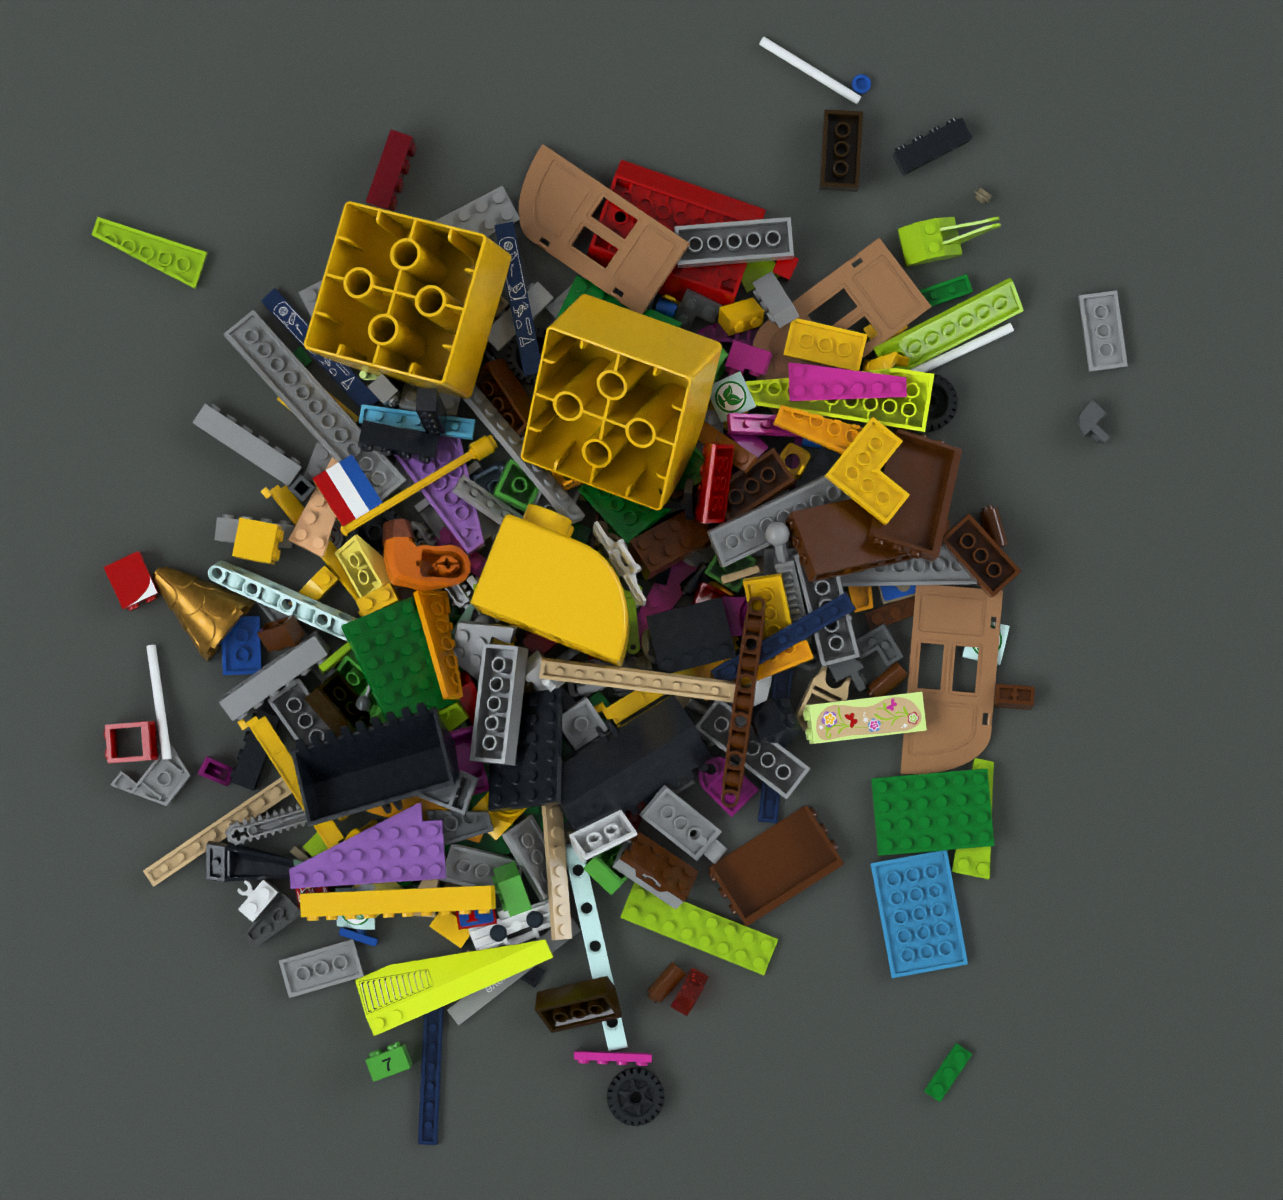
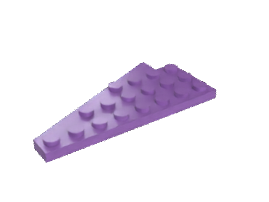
[394,436,485,555]
[289,802,447,889]

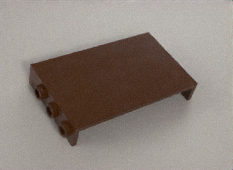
[867,428,963,562]
[786,499,913,582]
[708,805,844,927]

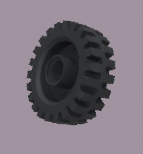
[507,327,546,385]
[925,373,958,431]
[347,508,401,557]
[607,1067,664,1126]

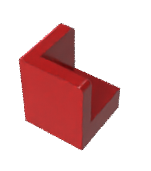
[773,257,799,282]

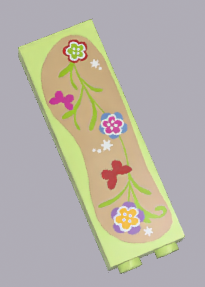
[803,692,927,744]

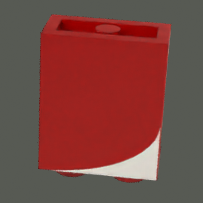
[103,551,160,611]

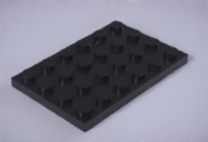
[488,688,563,812]

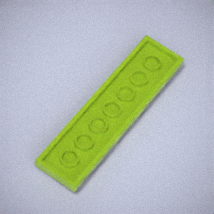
[873,278,1024,370]
[620,882,778,975]

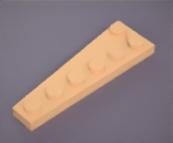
[288,457,338,558]

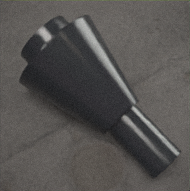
[679,562,708,596]

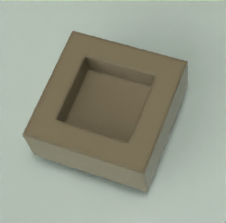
[290,846,310,861]

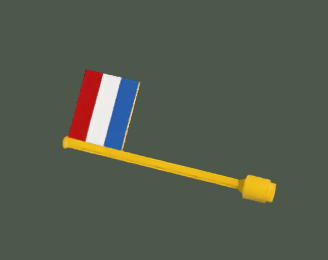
[312,435,498,536]

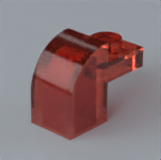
[670,967,709,1016]

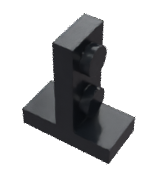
[659,479,696,520]

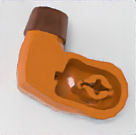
[383,519,471,591]

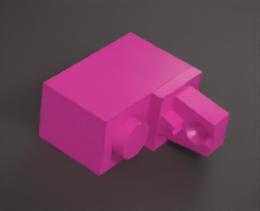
[725,340,773,377]

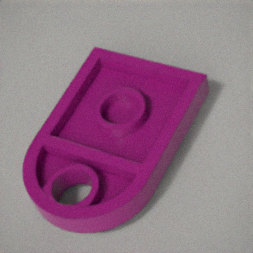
[698,757,759,817]

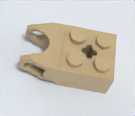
[795,666,852,731]

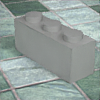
[752,271,800,328]
[368,374,401,409]

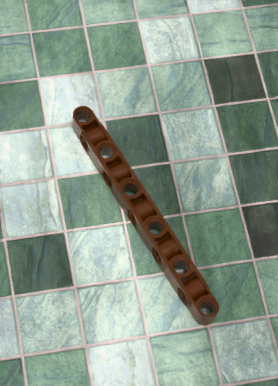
[721,596,766,808]

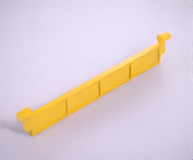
[260,485,363,617]
[594,636,739,725]
[237,716,344,851]

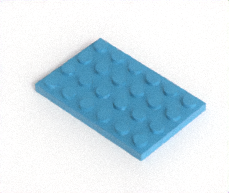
[870,850,968,978]

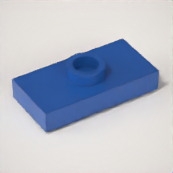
[339,927,379,947]

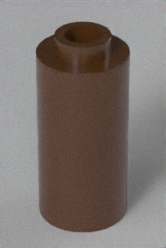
[979,505,1008,547]
[867,662,909,697]
[646,961,686,1004]

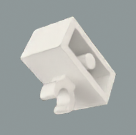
[525,650,565,692]
[237,879,280,922]

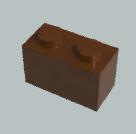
[257,615,305,652]

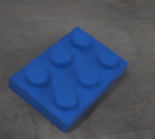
[222,616,262,675]

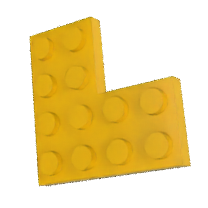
[824,417,910,525]

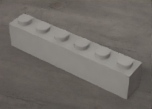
[192,403,303,487]

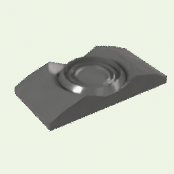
[416,770,479,815]

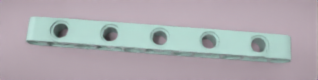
[208,560,357,642]
[565,843,628,1051]

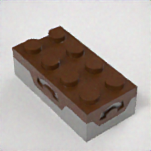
[612,829,699,909]

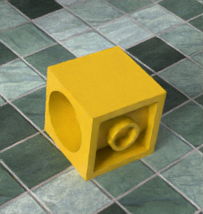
[232,517,284,565]

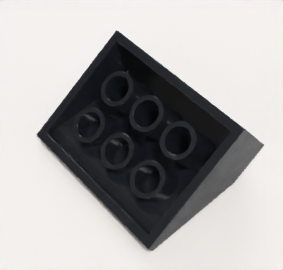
[646,597,737,673]

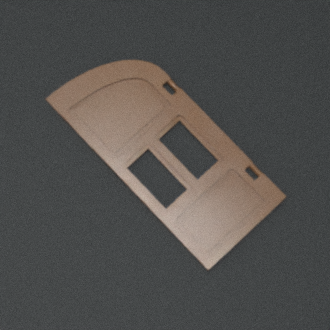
[518,144,690,314]
[753,238,931,415]
[900,585,1003,774]

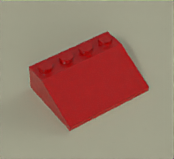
[695,442,734,524]

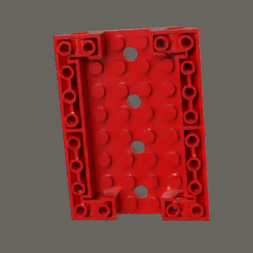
[587,160,766,315]

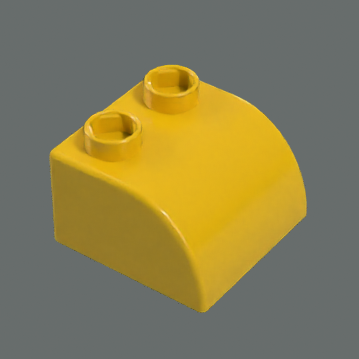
[304,201,511,399]
[521,294,722,510]
[470,504,629,667]

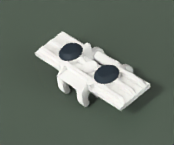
[592,521,647,606]
[468,898,551,951]

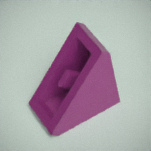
[197,756,233,787]

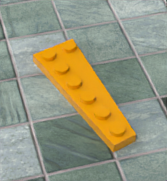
[773,405,881,470]

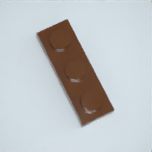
[864,596,915,631]

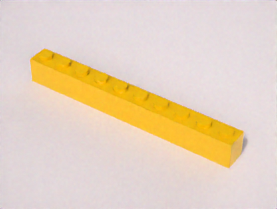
[300,885,496,921]

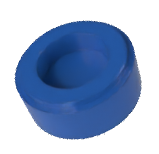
[852,74,871,94]

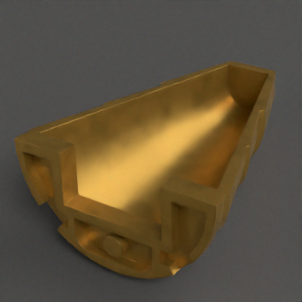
[153,566,256,662]

